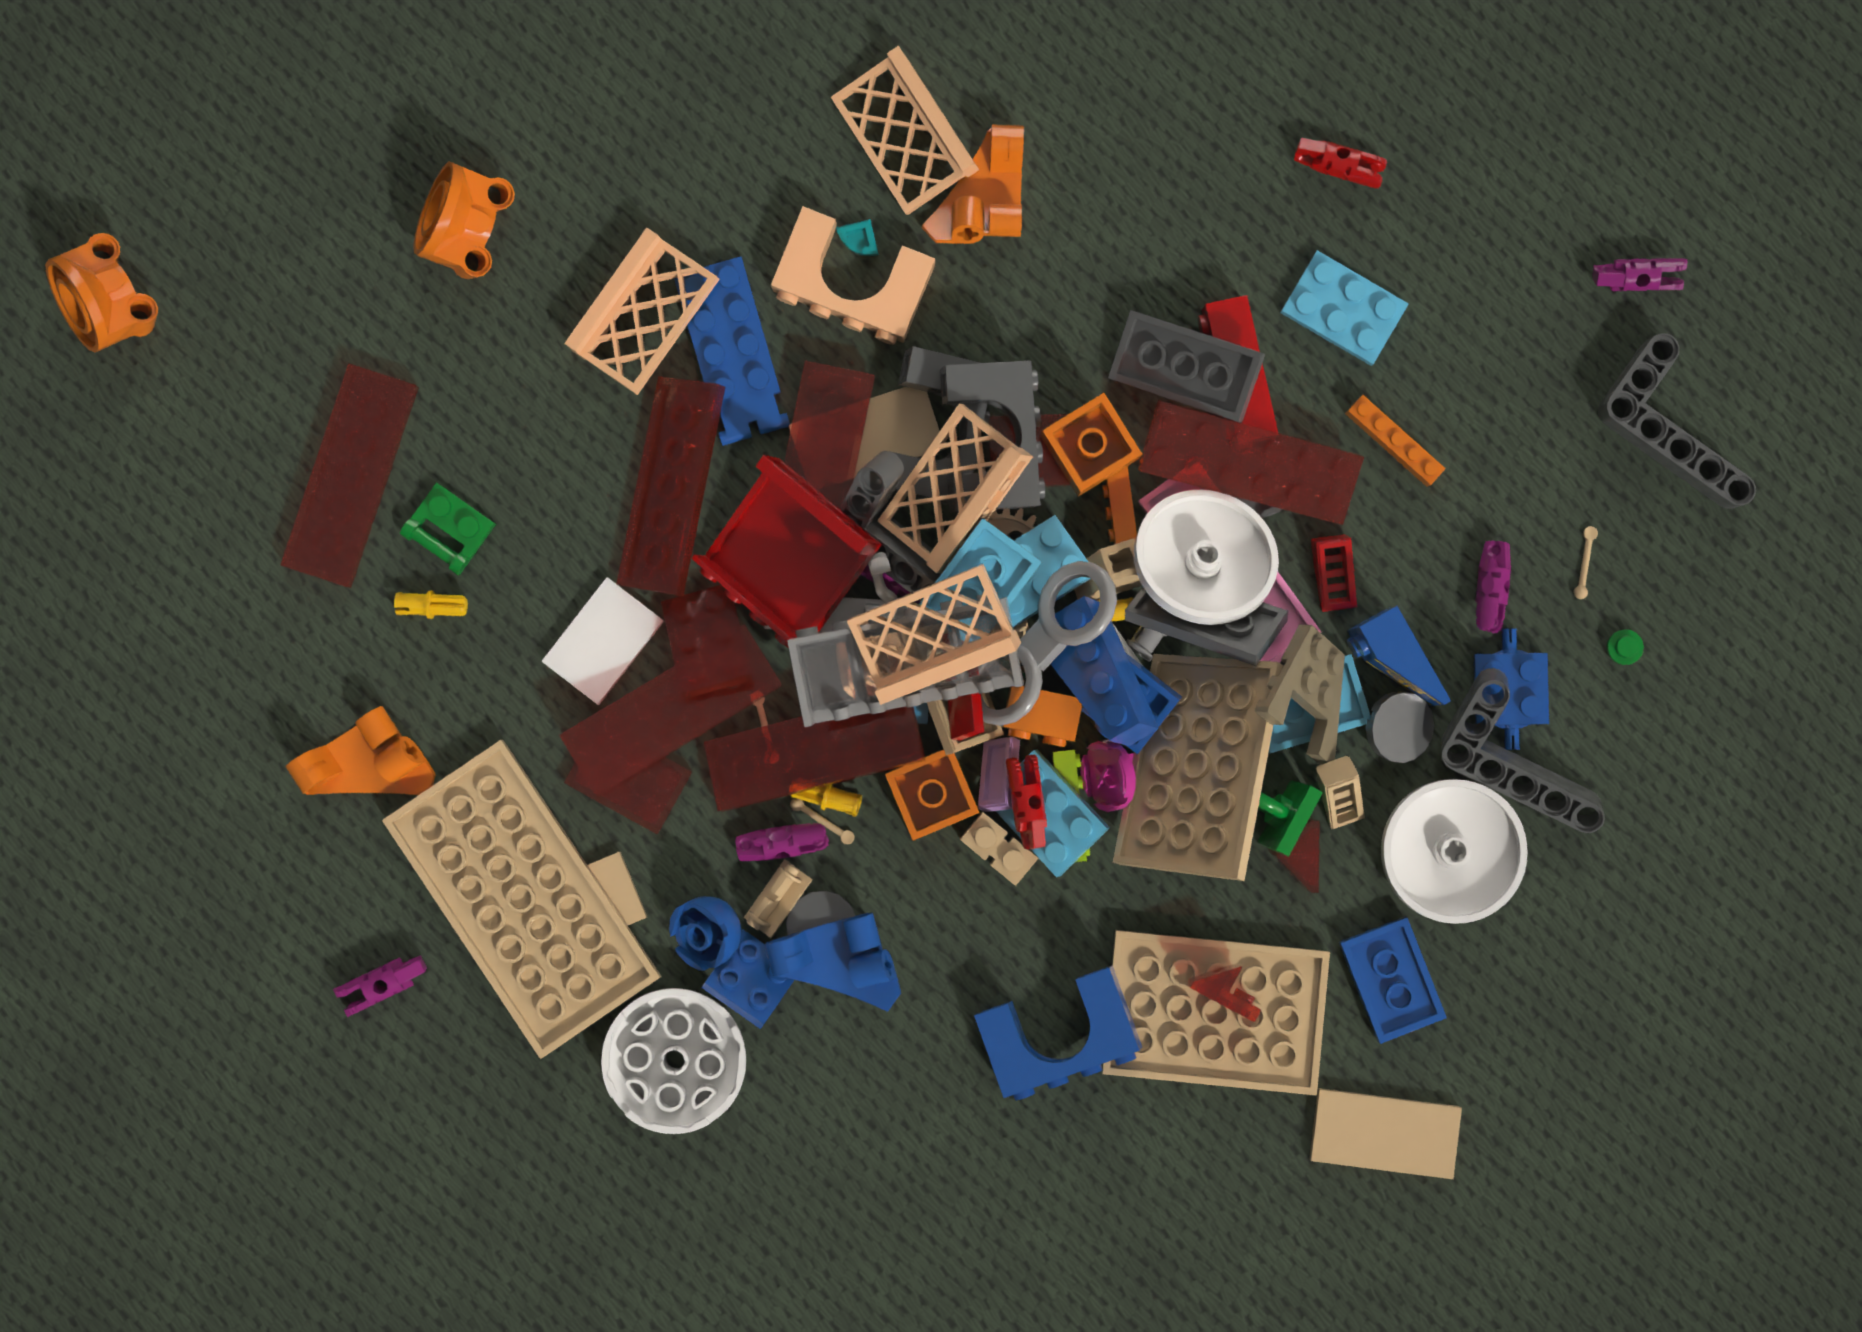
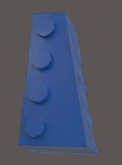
[1026,596,1159,746]

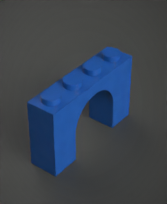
[974,965,1142,1101]

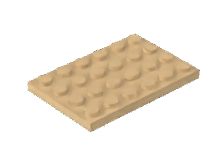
[1113,654,1284,881]
[1101,930,1330,1095]

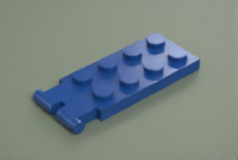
[674,256,790,446]

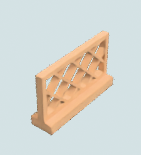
[831,46,979,215]
[564,228,720,395]
[878,403,1033,573]
[847,564,1021,705]

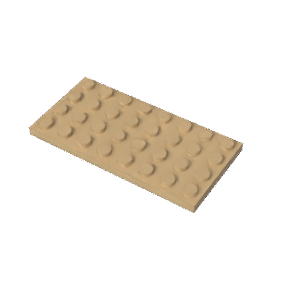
[382,740,662,1059]

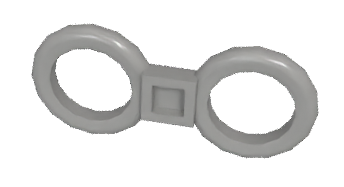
[978,561,1117,726]

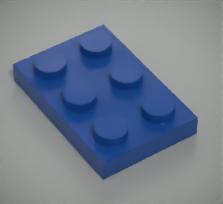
[1338,916,1447,1044]

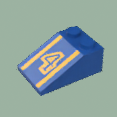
[1347,606,1451,706]

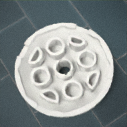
[601,988,746,1134]

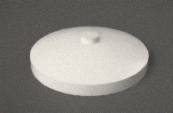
[1134,490,1279,625]
[1381,779,1528,924]

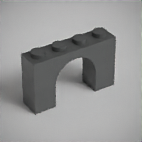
[893,346,990,505]
[940,361,1045,513]

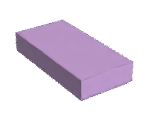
[978,737,1020,812]

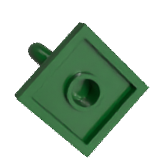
[1258,780,1323,857]

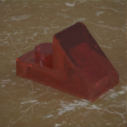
[1186,963,1261,1022]

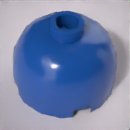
[669,896,742,971]

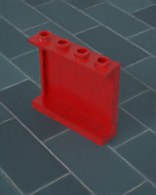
[691,455,882,648]

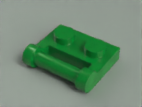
[400,482,496,575]

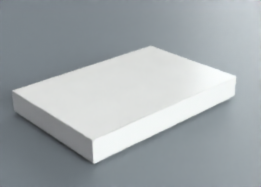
[542,577,664,705]

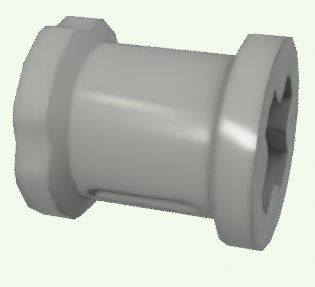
[1126,626,1167,661]

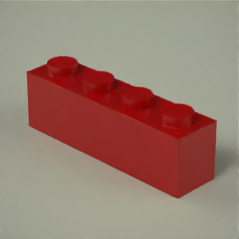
[1198,295,1279,447]

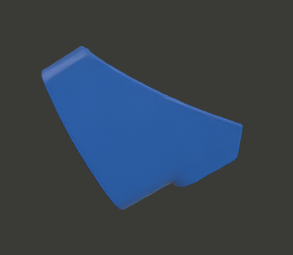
[764,912,901,1012]

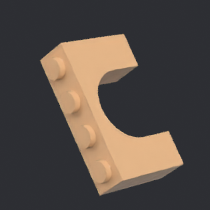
[771,206,935,345]

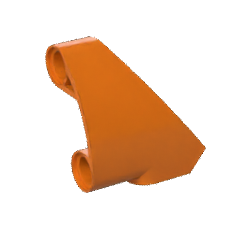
[922,125,1024,244]
[285,706,436,795]

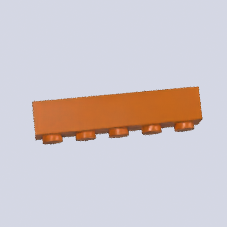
[1345,395,1446,487]
[1102,466,1137,544]

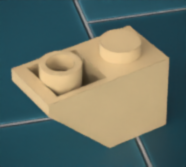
[1074,538,1142,600]

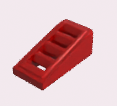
[1311,534,1357,612]

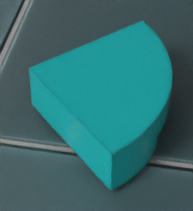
[836,219,879,256]

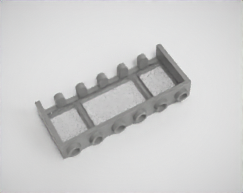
[787,592,1024,727]

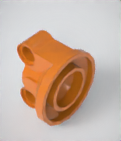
[413,161,515,279]
[45,233,158,353]

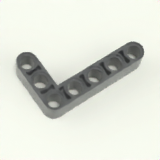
[1598,333,1756,509]
[840,451,942,601]
[1441,668,1605,833]

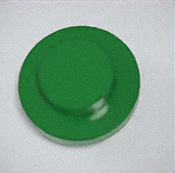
[1607,629,1644,665]

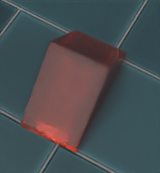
[1271,820,1320,893]

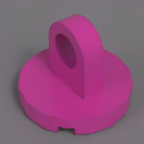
[1081,739,1136,812]

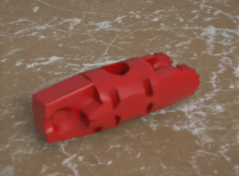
[1294,138,1387,189]
[1005,754,1047,850]

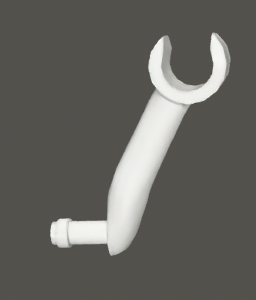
[868,552,897,603]

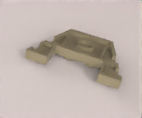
[1255,624,1345,765]

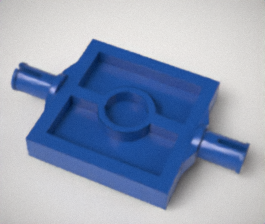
[1474,629,1549,750]

